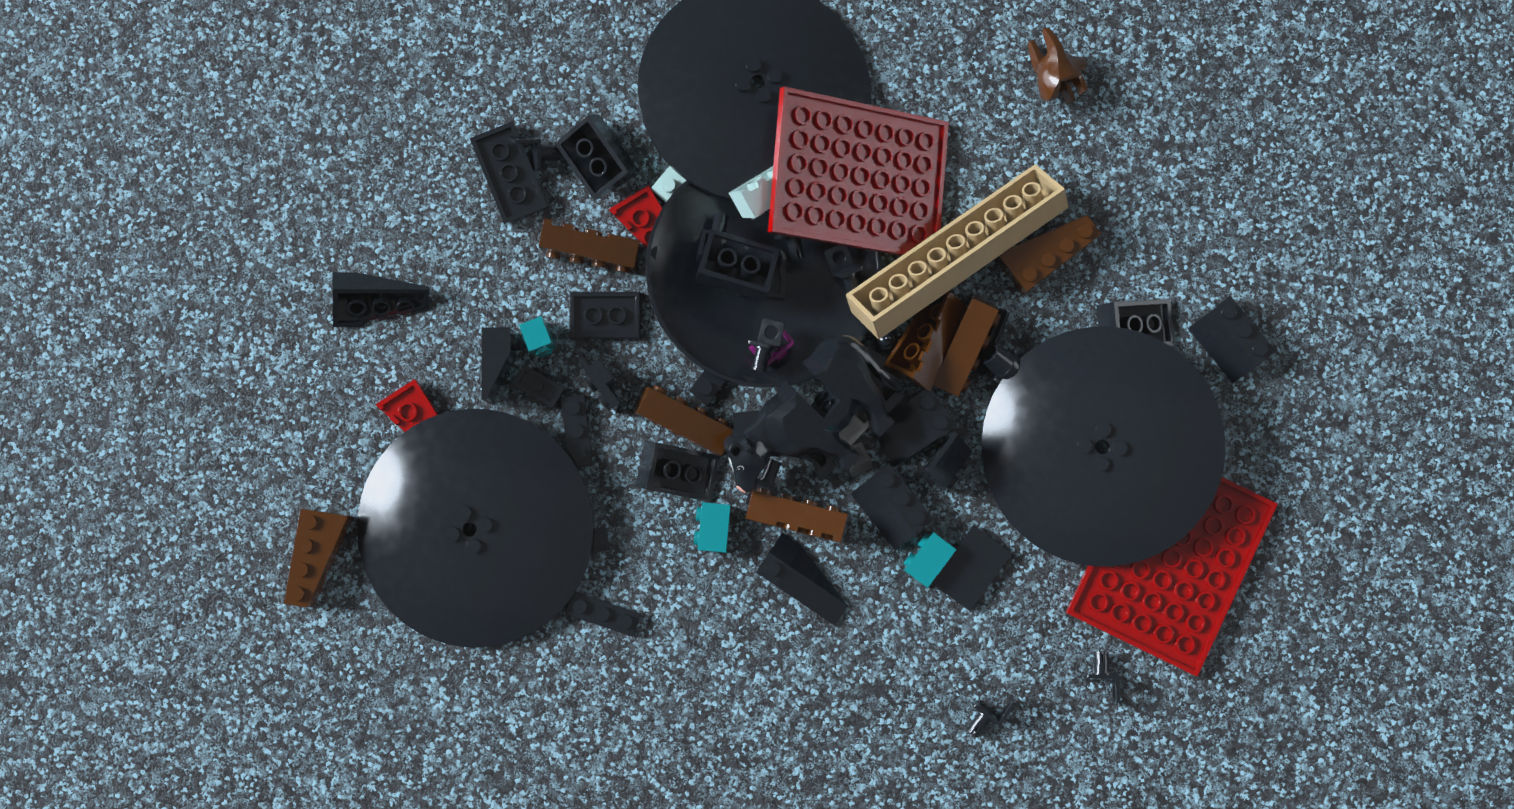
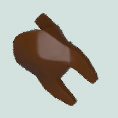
[1028,28,1088,105]

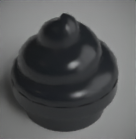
[874,330,898,352]

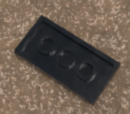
[470,121,548,226]

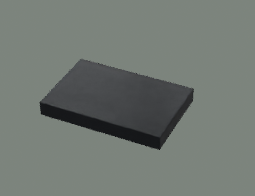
[569,292,641,340]
[932,525,1012,611]

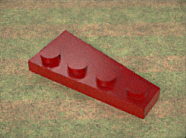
[608,185,662,248]
[375,379,439,432]

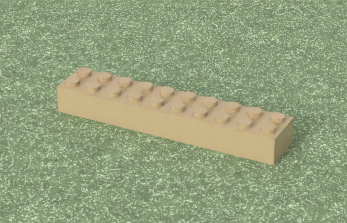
[846,164,1068,339]

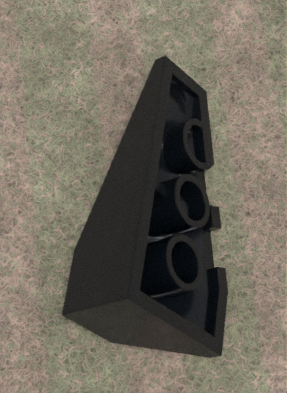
[332,272,430,327]
[756,533,848,626]

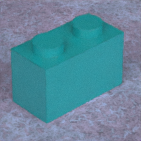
[519,316,557,358]
[693,502,731,553]
[903,532,957,588]

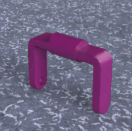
[749,327,794,366]

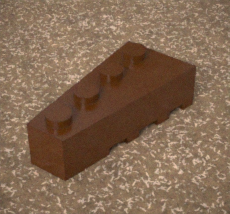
[995,215,1102,295]
[538,218,641,274]
[884,291,966,391]
[933,295,1001,397]
[630,385,733,456]
[745,487,848,542]
[284,509,354,608]

